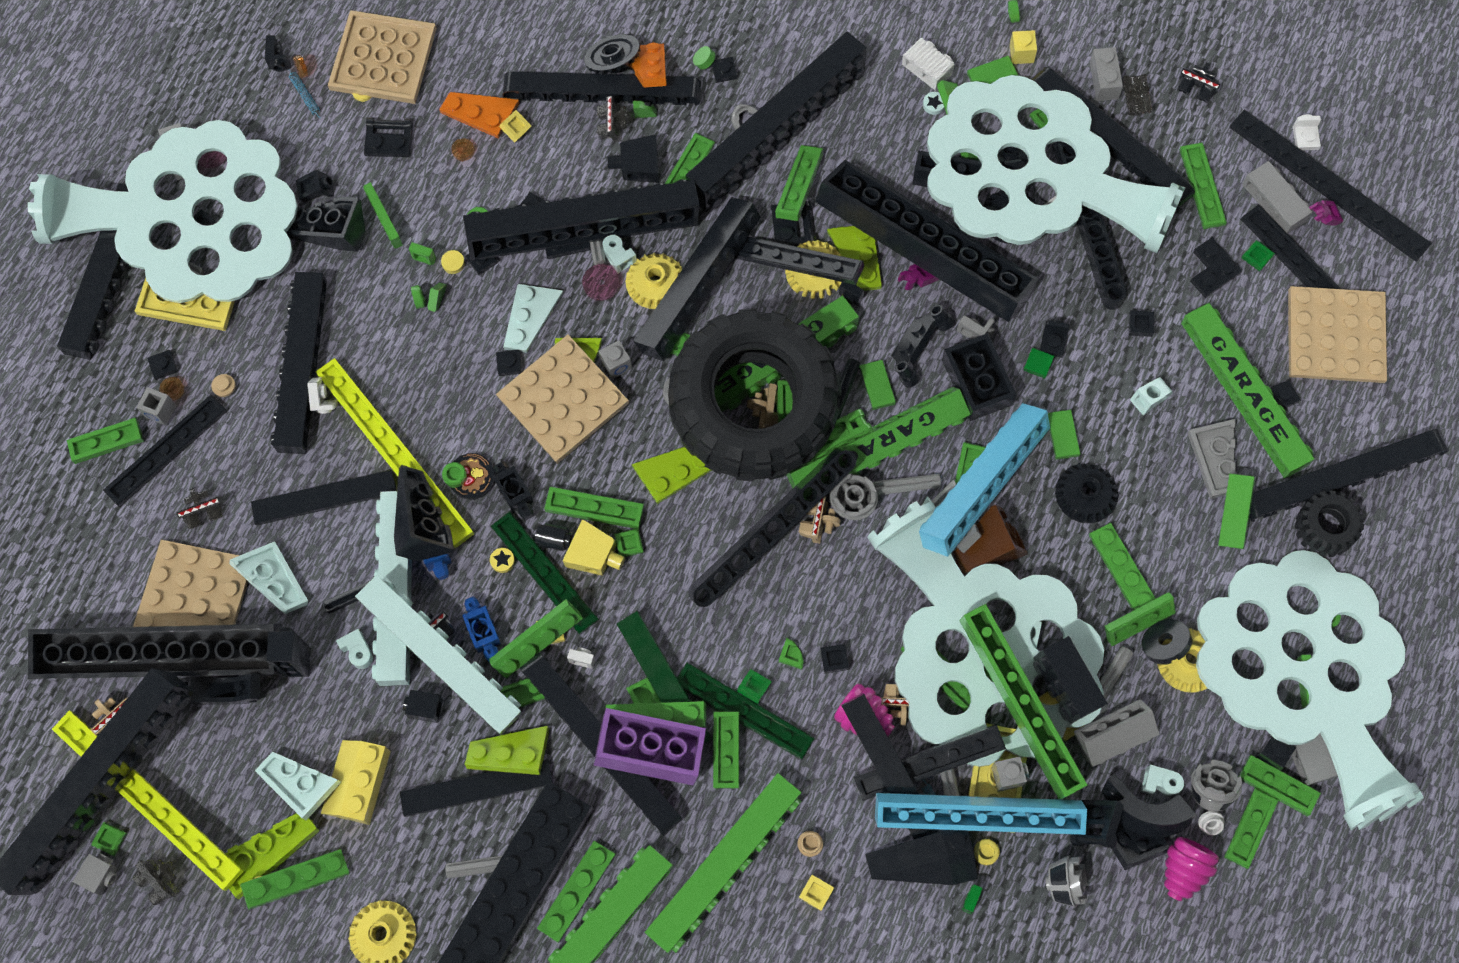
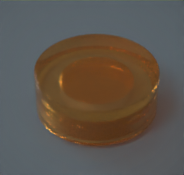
[292,55,308,78]
[451,138,475,161]
[159,377,184,401]

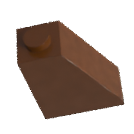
[953,504,1028,575]

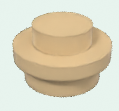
[211,374,236,397]
[798,831,823,857]

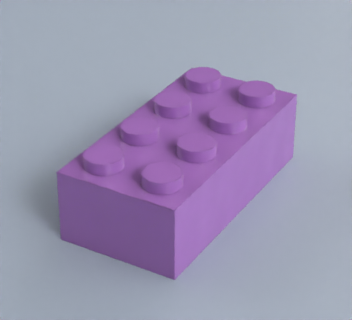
[594,708,706,785]

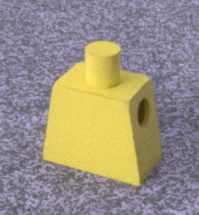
[563,520,625,576]

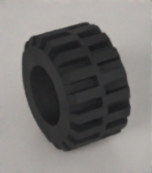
[1295,491,1365,557]

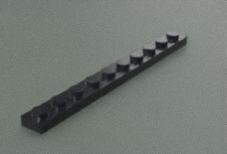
[1229,109,1432,262]

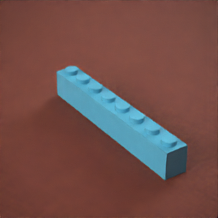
[919,403,1050,557]
[875,793,1087,835]

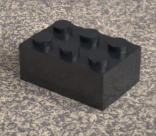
[942,333,1017,421]
[1033,636,1108,724]

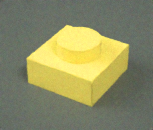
[499,110,532,143]
[799,875,834,911]

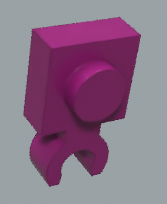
[1309,200,1343,226]
[897,264,939,290]

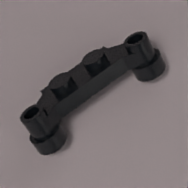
[891,304,954,388]

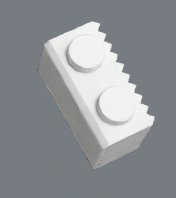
[902,38,955,91]

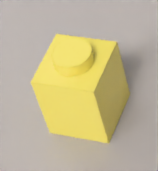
[1010,30,1037,64]

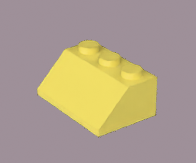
[321,740,391,825]

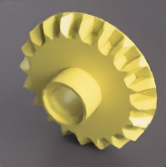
[785,240,842,299]
[625,252,682,309]
[1157,628,1207,693]
[348,900,416,963]

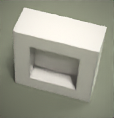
[567,647,595,669]

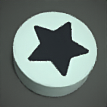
[923,92,945,115]

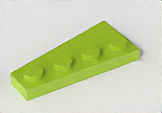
[225,813,320,899]

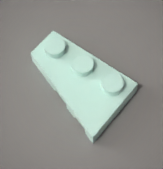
[503,284,564,353]
[229,541,308,614]
[255,752,341,820]

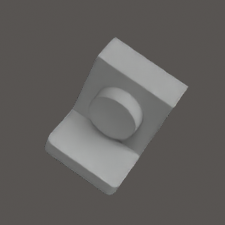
[957,316,995,340]

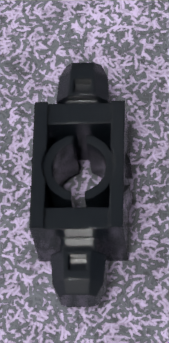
[493,459,534,520]

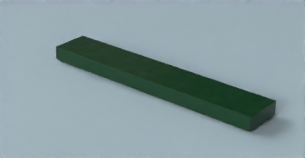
[491,511,599,635]
[616,611,713,745]
[677,662,815,760]

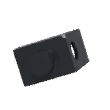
[607,135,659,183]

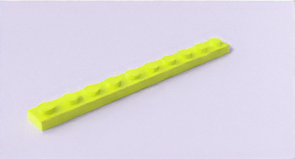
[316,358,474,548]
[52,710,244,891]

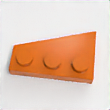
[628,43,666,87]
[439,92,520,139]

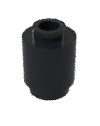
[535,523,573,551]

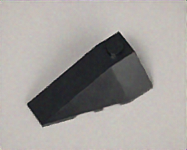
[286,197,366,252]
[394,465,454,561]
[865,830,978,885]

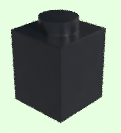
[403,690,443,723]
[1256,735,1297,770]

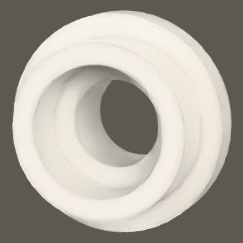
[1198,811,1225,835]

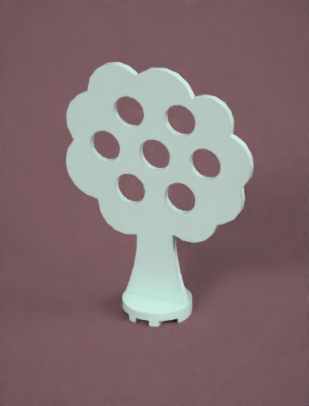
[927,75,1185,253]
[28,120,298,303]
[867,497,1104,767]
[1196,550,1424,831]

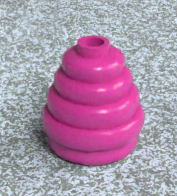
[834,684,895,737]
[1164,837,1219,901]

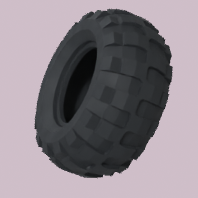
[668,308,841,482]

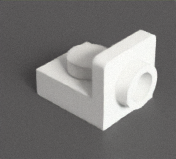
[1293,114,1321,150]
[307,377,338,414]

